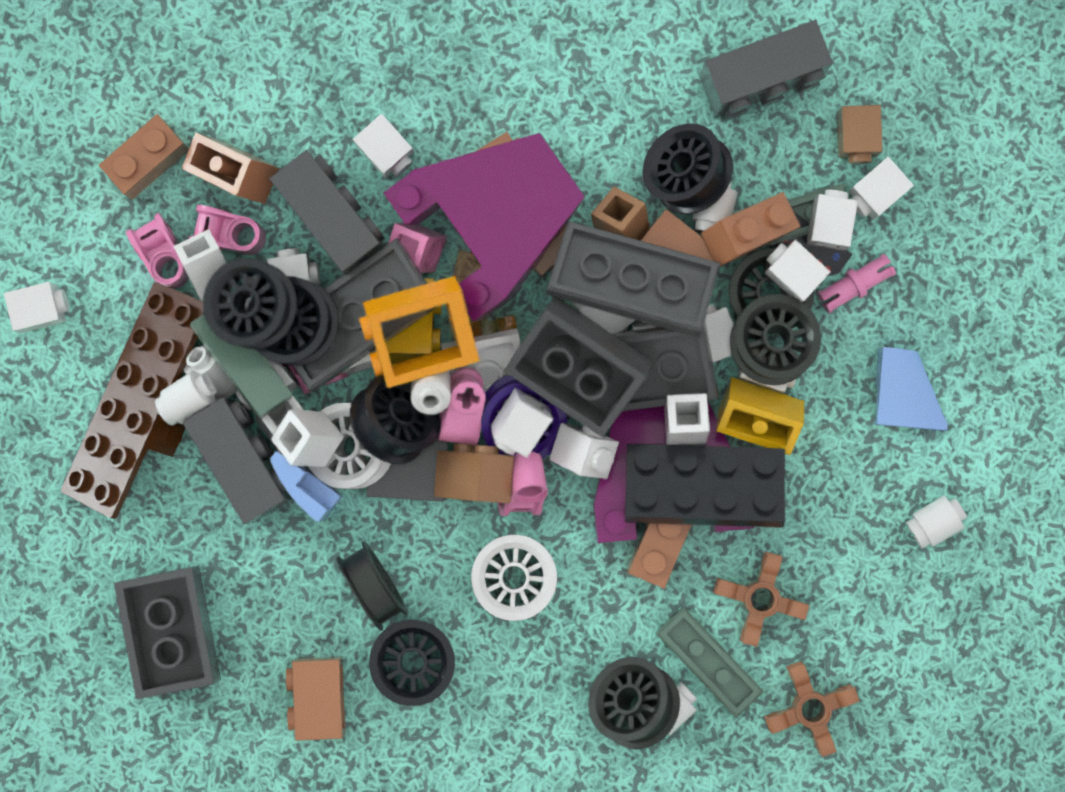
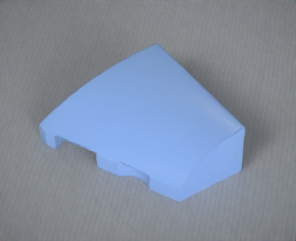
[875,347,948,431]
[270,451,343,522]

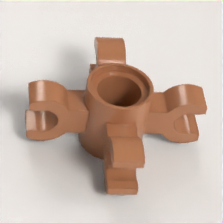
[713,551,810,647]
[764,661,860,757]

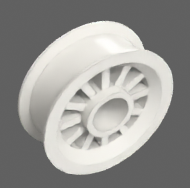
[308,403,391,489]
[471,535,557,621]

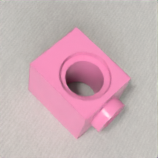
[388,223,447,273]

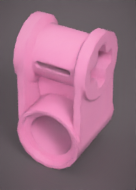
[189,205,266,255]
[125,212,189,289]
[437,367,485,446]
[497,452,548,516]

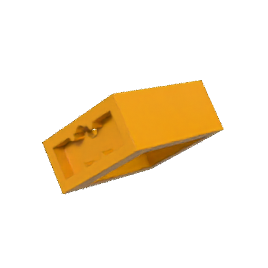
[359,276,480,388]

